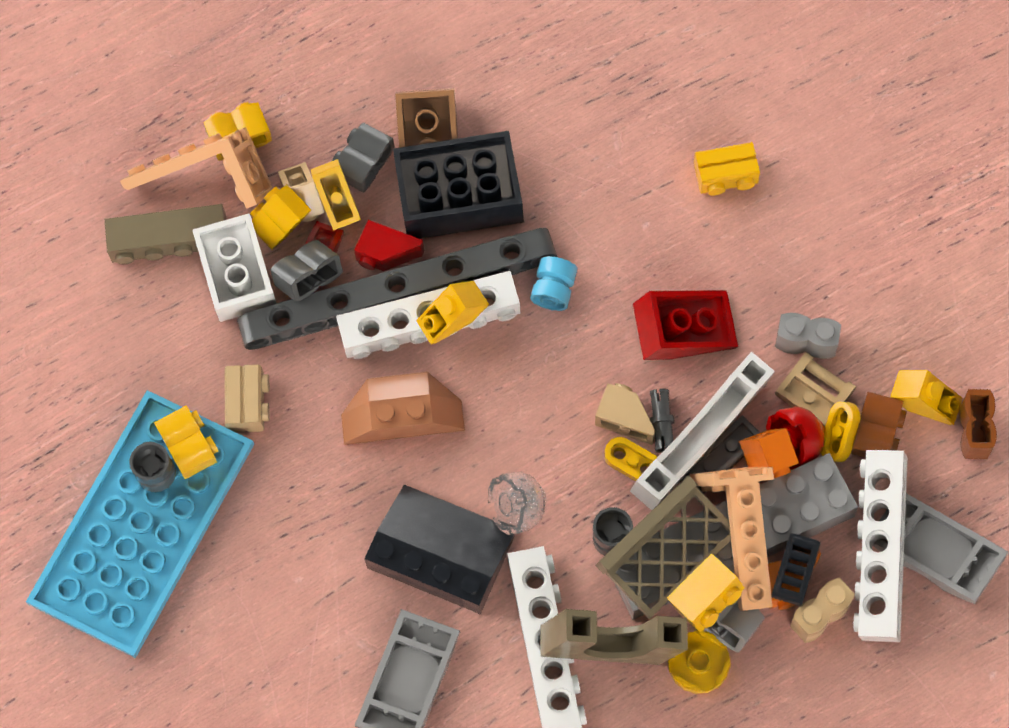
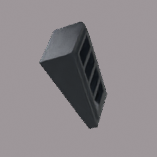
[771,533,821,606]

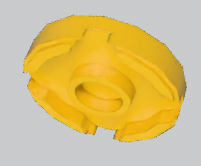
[668,630,731,694]

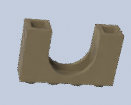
[540,609,688,665]

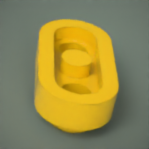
[821,402,861,462]
[604,437,657,482]

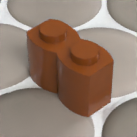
[959,389,997,459]
[851,392,907,458]

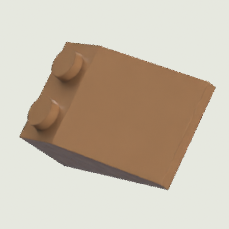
[395,88,458,148]

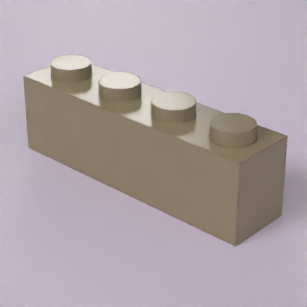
[104,204,227,264]

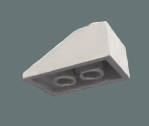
[192,213,277,322]

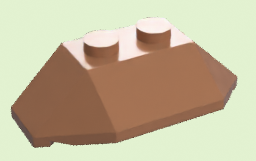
[341,372,465,445]

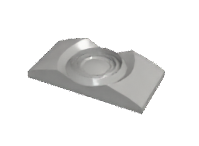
[873,493,1008,604]
[355,609,460,728]

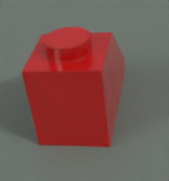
[354,220,425,271]

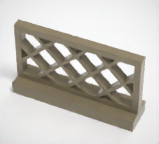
[595,476,731,619]

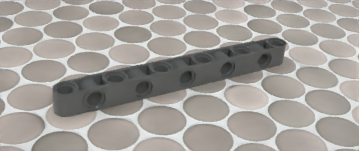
[237,228,557,350]

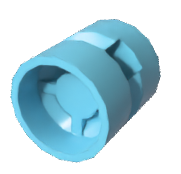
[530,256,578,311]

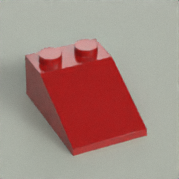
[633,290,739,360]

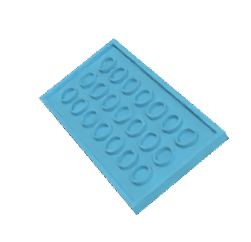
[26,390,254,658]

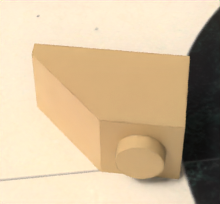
[278,162,324,222]
[595,383,655,445]

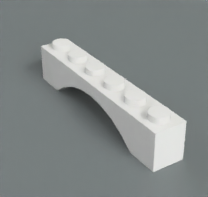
[630,352,775,510]

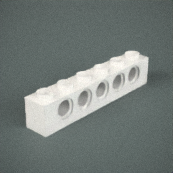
[336,271,520,359]
[853,450,908,642]
[507,546,587,728]

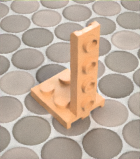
[120,127,273,209]
[690,467,774,611]

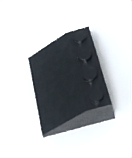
[393,131,524,239]
[364,485,517,614]

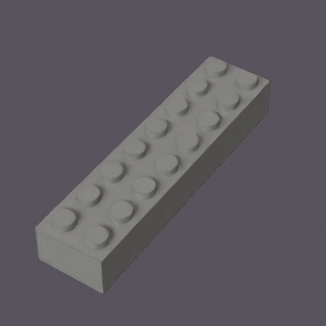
[615,453,858,620]

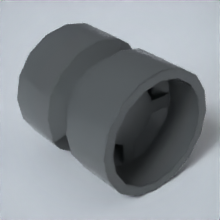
[129,442,176,492]
[593,507,633,556]

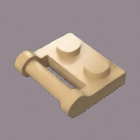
[775,352,856,429]

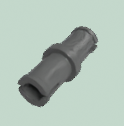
[650,389,674,452]

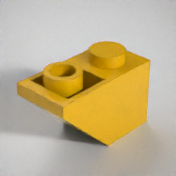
[416,281,489,345]
[890,370,963,425]

